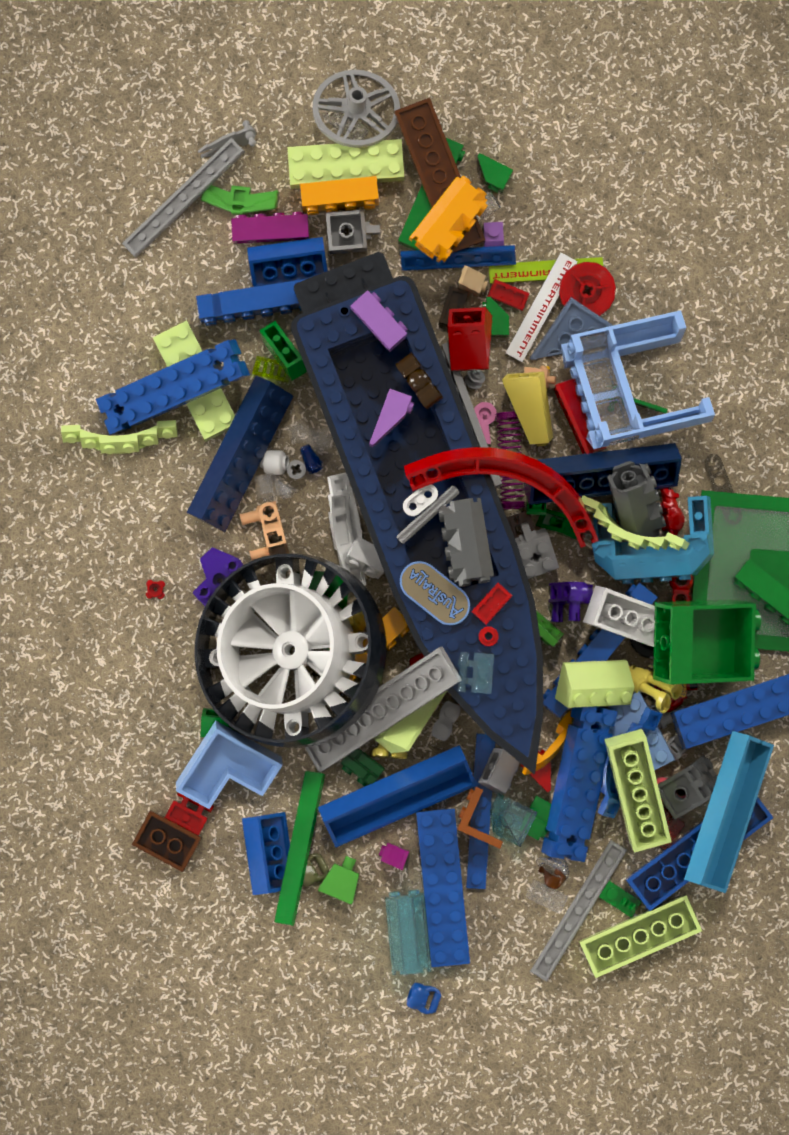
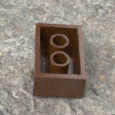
[132,810,203,872]

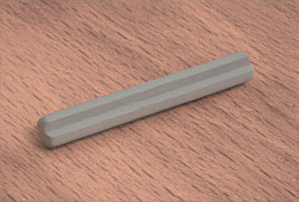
[397,486,459,544]

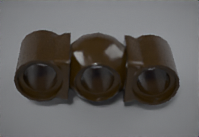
[395,353,443,410]

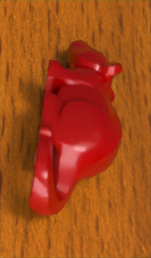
[660,487,685,536]

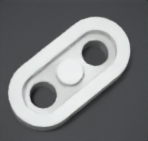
[403,484,438,516]

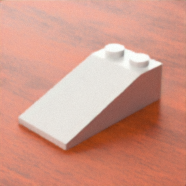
[583,585,655,647]

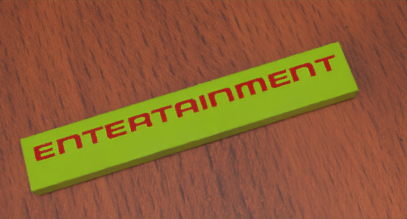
[489,257,603,284]

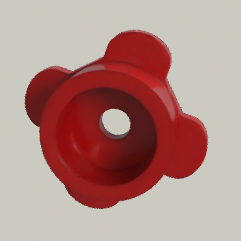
[146,580,165,599]

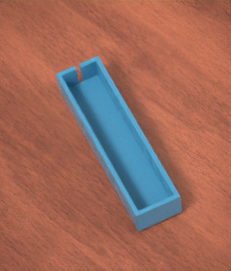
[684,731,774,893]

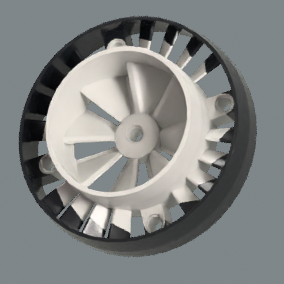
[194,553,387,748]

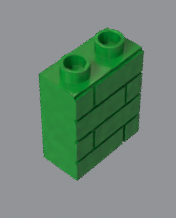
[653,599,761,685]

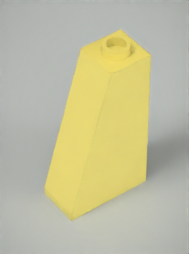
[502,372,553,446]

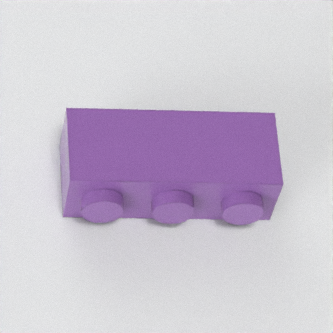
[350,290,408,352]

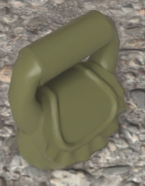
[303,853,329,887]

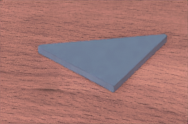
[530,297,614,360]

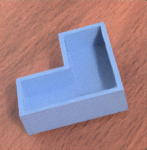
[176,720,283,809]

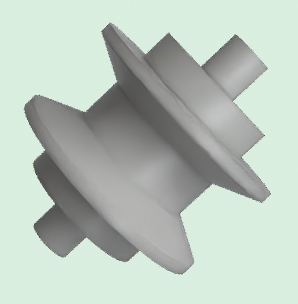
[464,370,485,389]

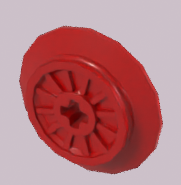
[559,262,616,316]

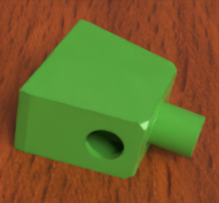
[318,856,359,905]

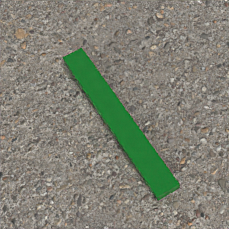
[274,771,325,926]

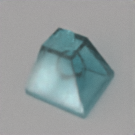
[490,793,538,847]

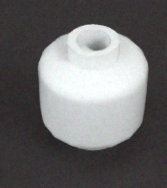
[260,450,289,475]

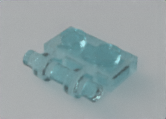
[458,652,494,694]

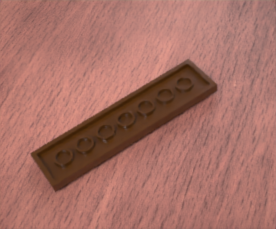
[394,97,485,254]

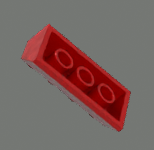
[553,378,607,454]

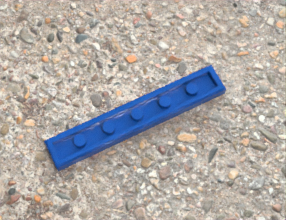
[401,245,516,271]

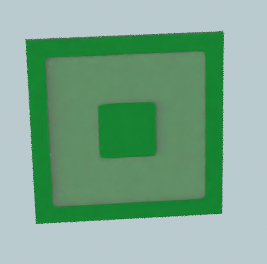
[692,490,789,652]

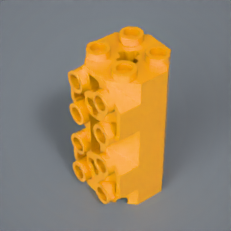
[409,175,488,262]

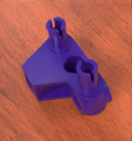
[193,547,243,606]
[548,582,593,622]

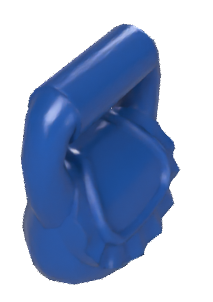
[406,983,442,1014]

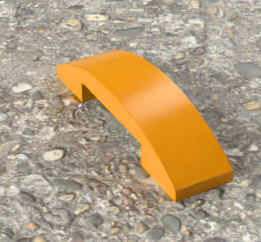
[522,710,572,775]

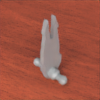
[198,120,256,158]

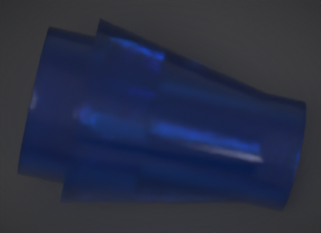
[300,444,323,474]

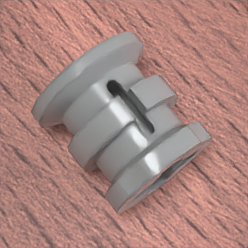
[287,460,306,480]

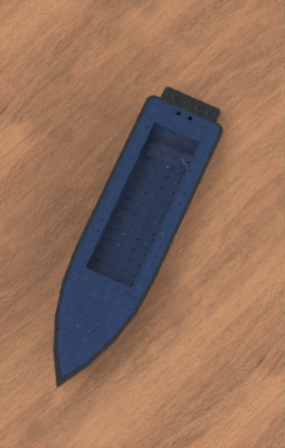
[291,252,543,774]

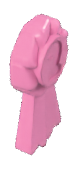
[474,402,497,445]

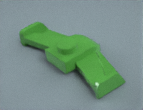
[201,185,279,215]

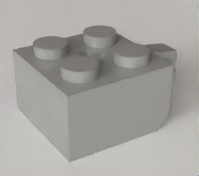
[326,210,381,254]
[515,522,559,579]

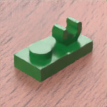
[599,881,642,918]

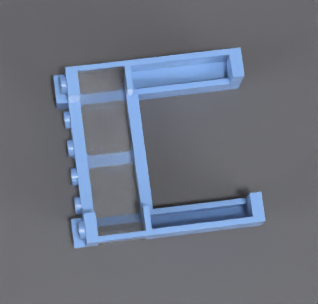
[561,310,715,449]

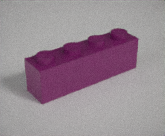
[231,211,309,244]

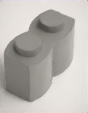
[432,701,460,741]

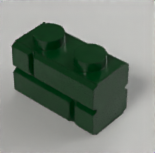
[341,748,385,787]

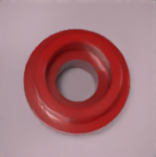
[479,626,498,646]

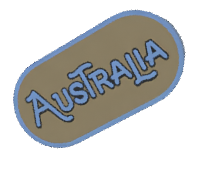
[400,561,470,625]

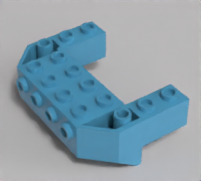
[592,496,714,584]

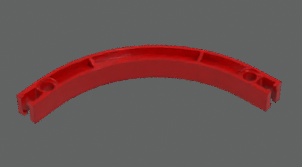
[404,447,599,548]

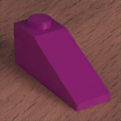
[378,842,409,870]

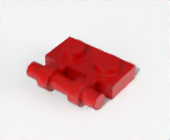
[165,793,214,835]

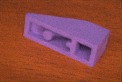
[369,389,414,447]

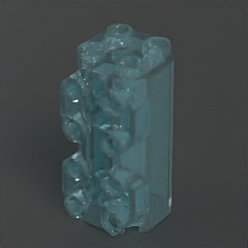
[385,889,431,975]

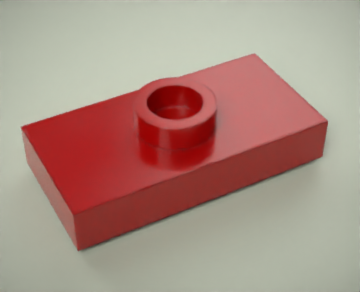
[487,279,530,311]
[472,583,513,625]

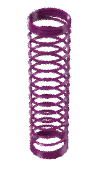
[495,412,525,509]

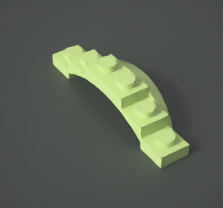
[61,420,178,454]
[581,496,690,551]

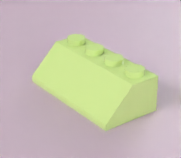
[555,660,634,708]
[374,691,447,753]

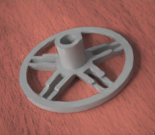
[312,70,400,148]

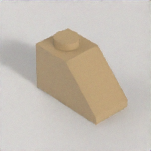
[458,265,488,296]

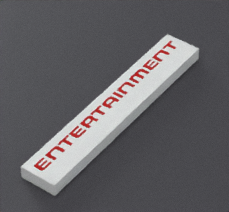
[506,253,578,362]

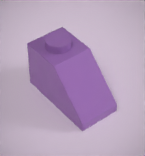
[483,222,504,247]

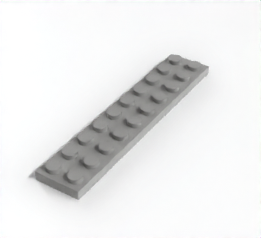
[305,646,462,773]

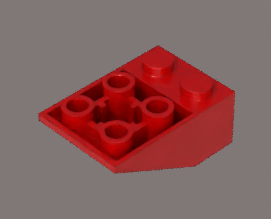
[448,307,492,371]

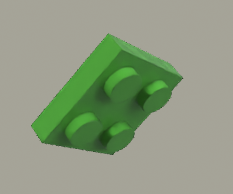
[536,610,564,647]

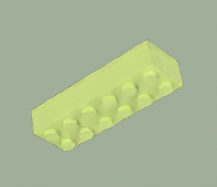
[287,139,404,189]
[153,321,235,442]
[604,729,672,853]
[579,894,702,978]

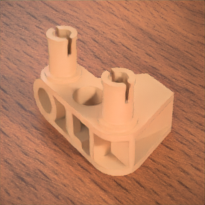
[239,501,290,561]

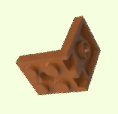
[457,787,503,849]

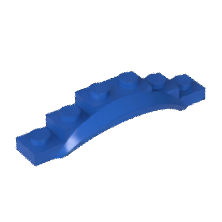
[597,707,663,818]

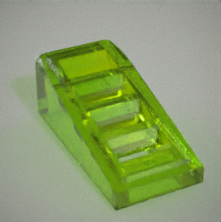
[252,356,290,384]

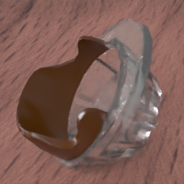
[536,857,569,889]

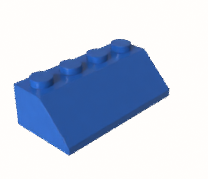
[247,237,328,287]
[242,812,290,895]

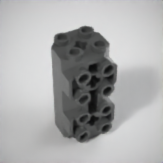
[608,461,666,537]
[438,498,494,587]

